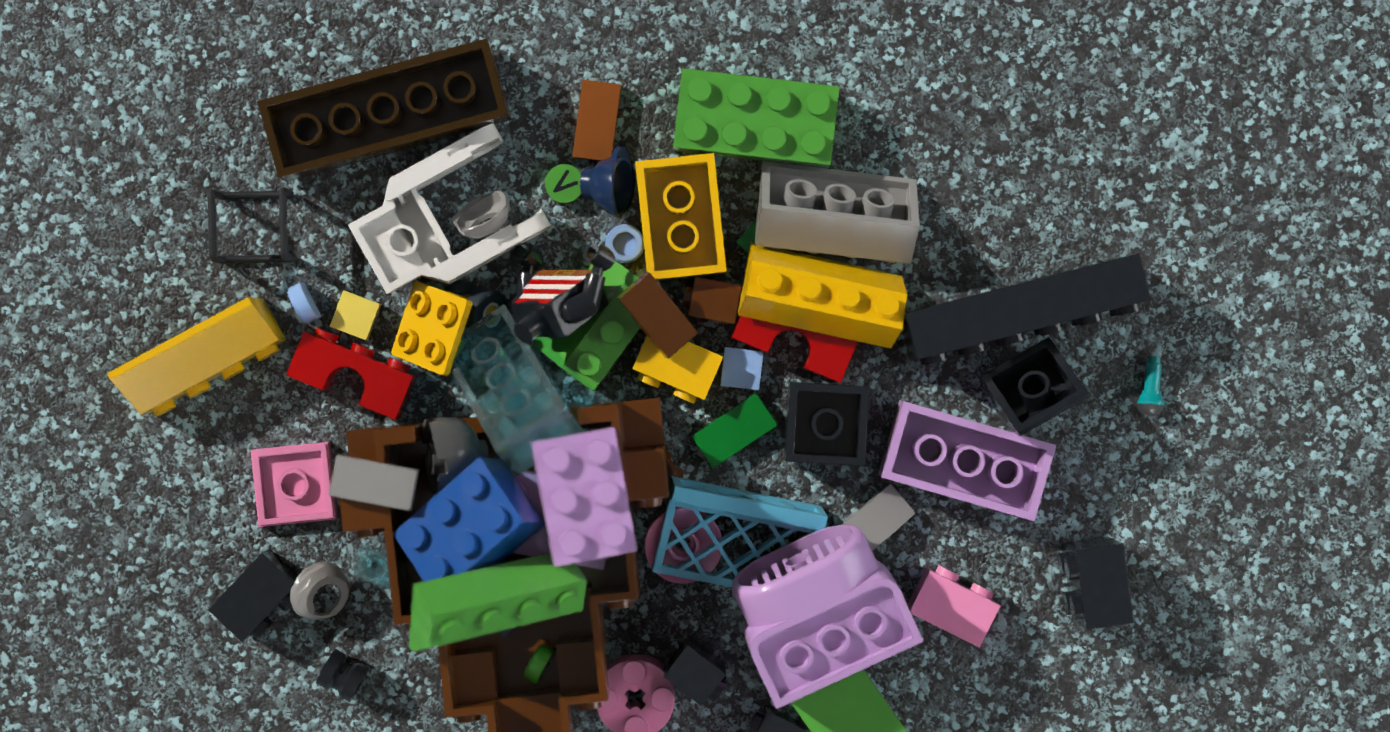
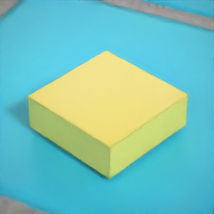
[330,290,382,340]

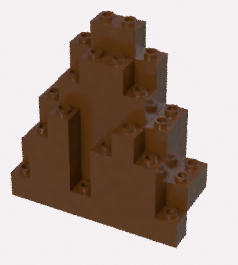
[340,397,670,732]

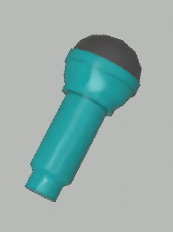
[1137,356,1165,416]

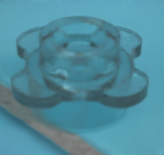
[354,544,390,586]

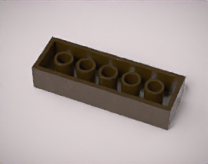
[257,38,512,182]

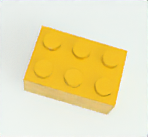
[635,153,727,281]

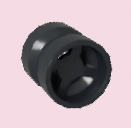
[316,649,370,702]

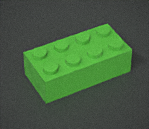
[673,68,840,169]

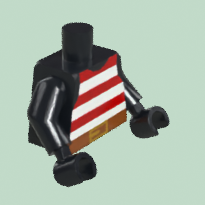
[511,243,615,344]

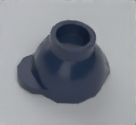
[580,146,635,218]

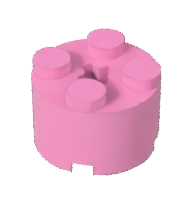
[597,654,675,732]

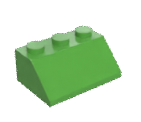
[533,261,641,391]

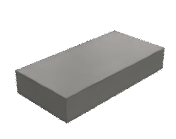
[329,454,419,511]

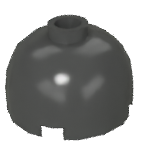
[422,417,488,495]

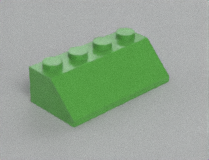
[409,553,587,652]

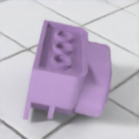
[732,524,924,709]

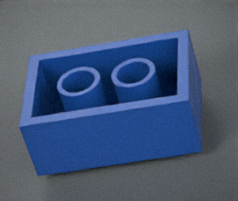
[393,457,545,582]

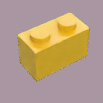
[632,336,723,404]

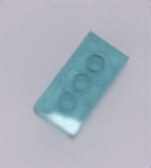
[451,304,584,477]

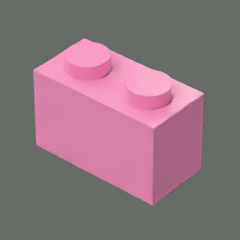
[907,565,1001,648]

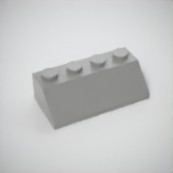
[755,161,920,264]

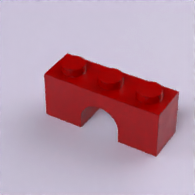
[731,316,858,383]
[286,327,418,420]

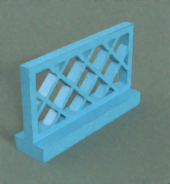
[651,476,828,587]

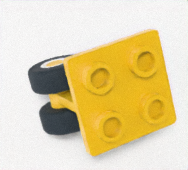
[391,280,507,376]

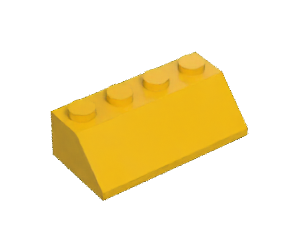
[738,242,907,349]
[107,297,286,417]

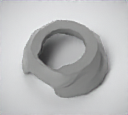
[452,190,510,239]
[290,561,350,620]

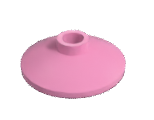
[645,507,723,584]

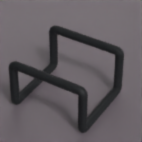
[207,187,296,264]

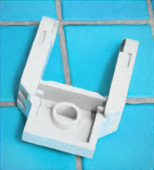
[348,123,551,295]

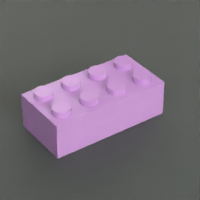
[878,400,1056,521]

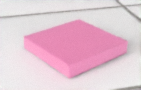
[251,441,338,527]

